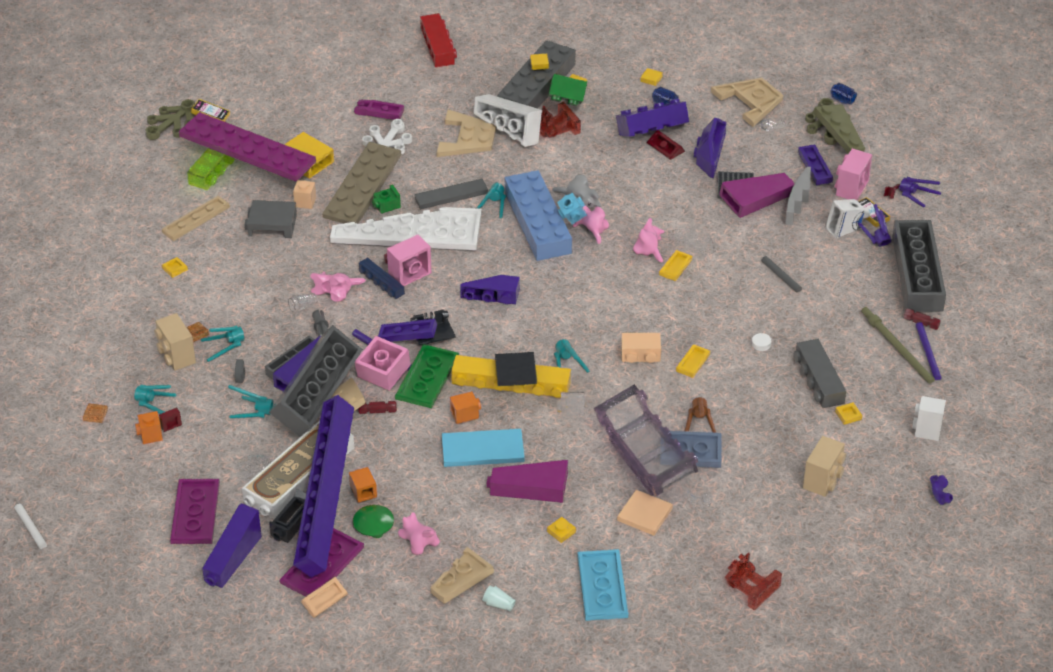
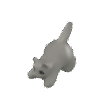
[552,174,602,209]

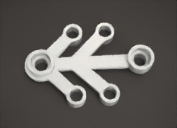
[362,119,412,154]

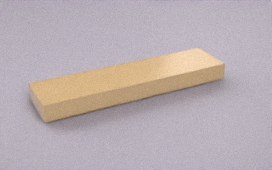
[162,196,230,241]

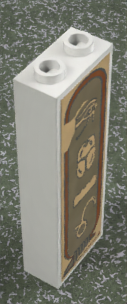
[242,421,354,519]

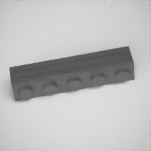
[265,335,315,380]

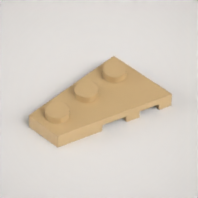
[430,547,494,604]

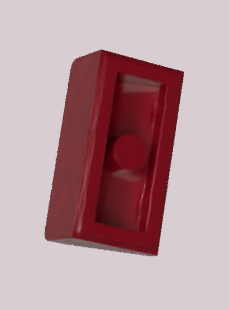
[646,130,685,160]

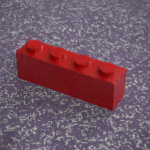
[420,13,457,68]

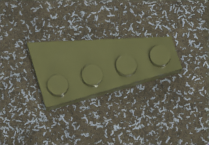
[813,104,865,154]

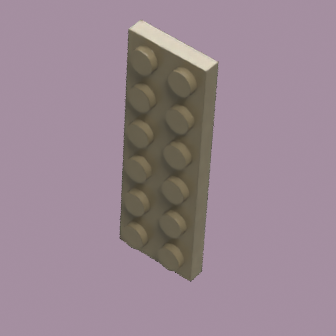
[322,141,402,224]

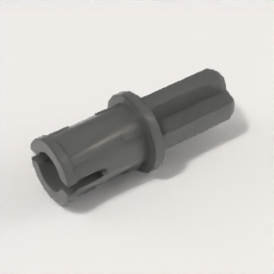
[312,310,329,337]

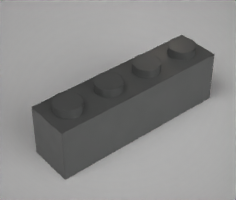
[794,339,846,408]

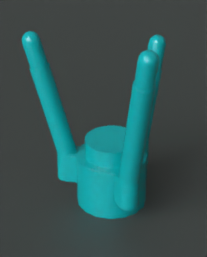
[476,182,506,219]
[201,325,245,362]
[554,339,590,373]
[134,385,177,414]
[228,385,274,418]

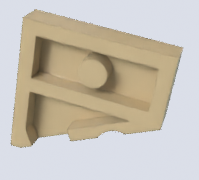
[330,378,366,411]

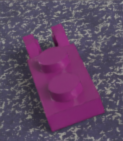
[354,99,404,120]

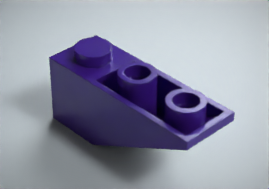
[460,275,520,305]

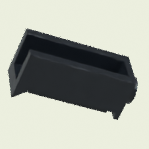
[269,489,306,543]

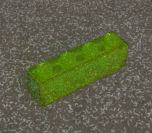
[187,148,235,190]

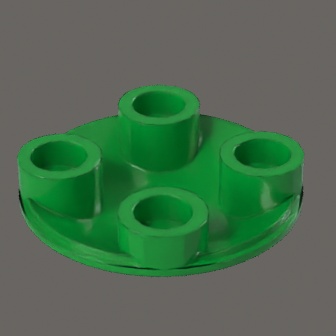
[353,505,394,538]

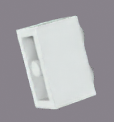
[912,396,946,441]

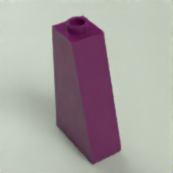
[719,172,795,218]
[486,460,568,503]

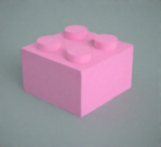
[835,148,872,200]
[387,235,432,286]
[355,336,411,391]

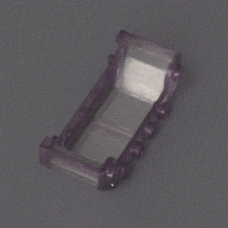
[594,384,699,496]

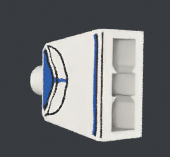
[826,199,870,238]

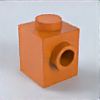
[450,391,481,424]
[135,411,163,444]
[349,467,377,503]

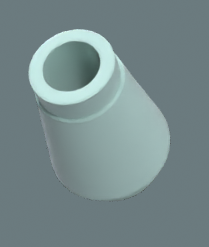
[482,585,516,611]

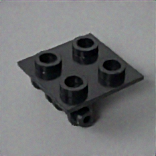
[410,309,456,345]

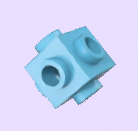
[557,193,587,224]

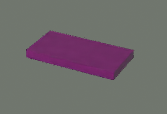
[170,479,220,544]
[280,528,364,597]

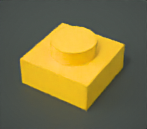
[547,517,576,543]

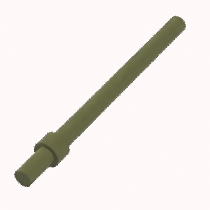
[861,307,935,383]

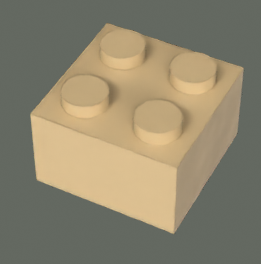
[154,313,196,371]
[803,435,846,497]

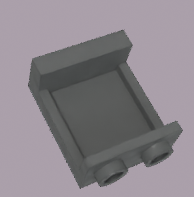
[245,200,297,238]

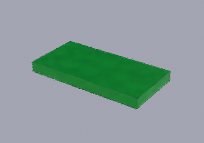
[395,344,459,409]

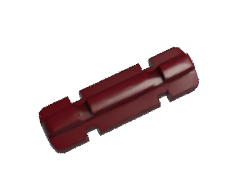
[903,308,941,330]
[358,401,397,414]

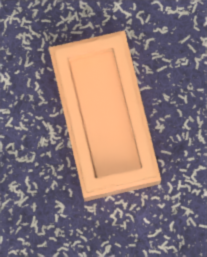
[301,577,348,618]

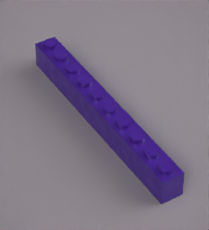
[293,395,354,577]

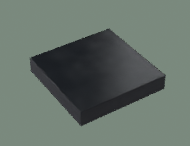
[495,352,537,386]

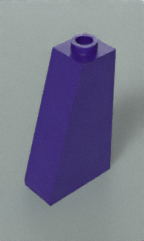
[273,336,321,392]
[202,503,262,588]

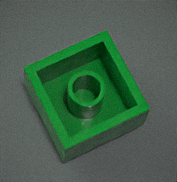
[548,74,588,106]

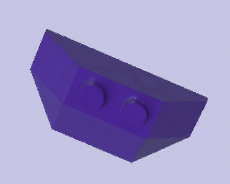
[693,117,727,178]

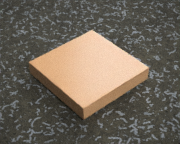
[617,490,673,536]

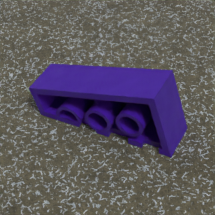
[616,98,690,137]

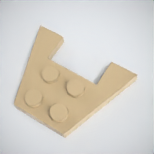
[711,78,783,127]
[437,110,496,157]

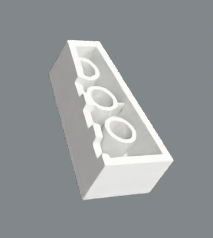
[474,94,542,147]

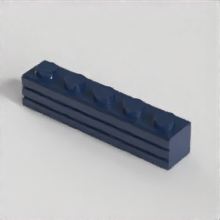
[358,257,405,299]

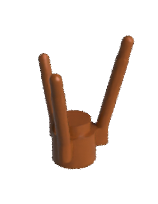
[684,397,716,433]

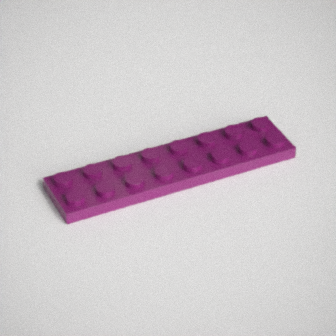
[179,112,316,182]

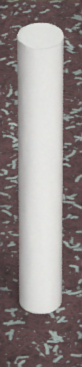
[14,504,47,549]

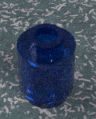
[830,82,857,105]
[652,86,679,104]

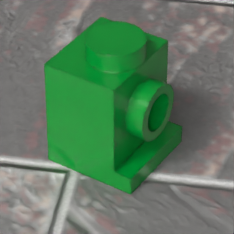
[372,185,401,214]

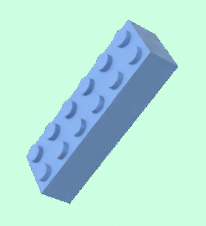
[504,170,572,261]

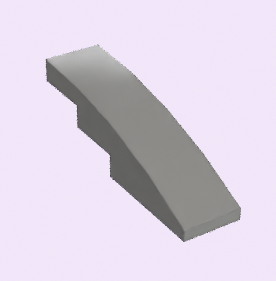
[786,167,811,225]

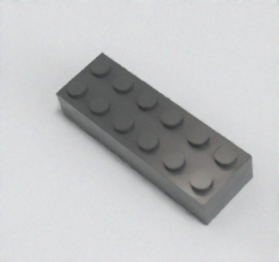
[497,40,576,109]
[892,220,946,312]
[269,325,363,437]

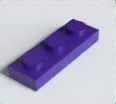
[798,144,833,185]
[378,319,437,342]

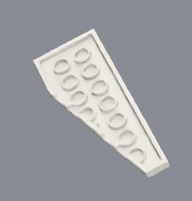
[330,207,482,250]

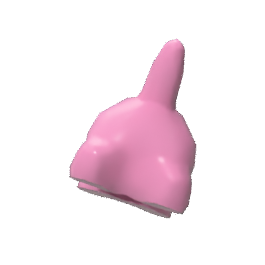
[573,205,609,244]
[633,218,665,263]
[310,271,366,302]
[398,512,440,555]

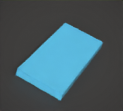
[442,429,525,467]
[577,549,628,621]

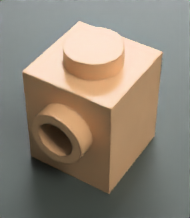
[293,180,316,209]

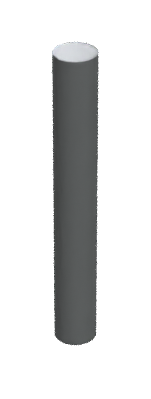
[761,256,802,293]

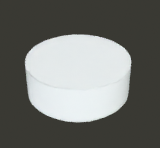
[752,333,771,351]

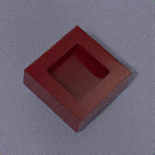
[159,407,182,432]

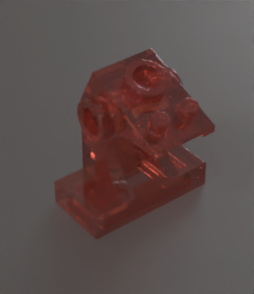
[540,102,581,138]
[725,552,782,610]

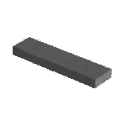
[414,179,488,210]

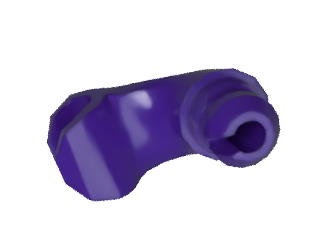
[930,475,953,505]

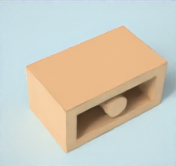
[621,333,661,363]

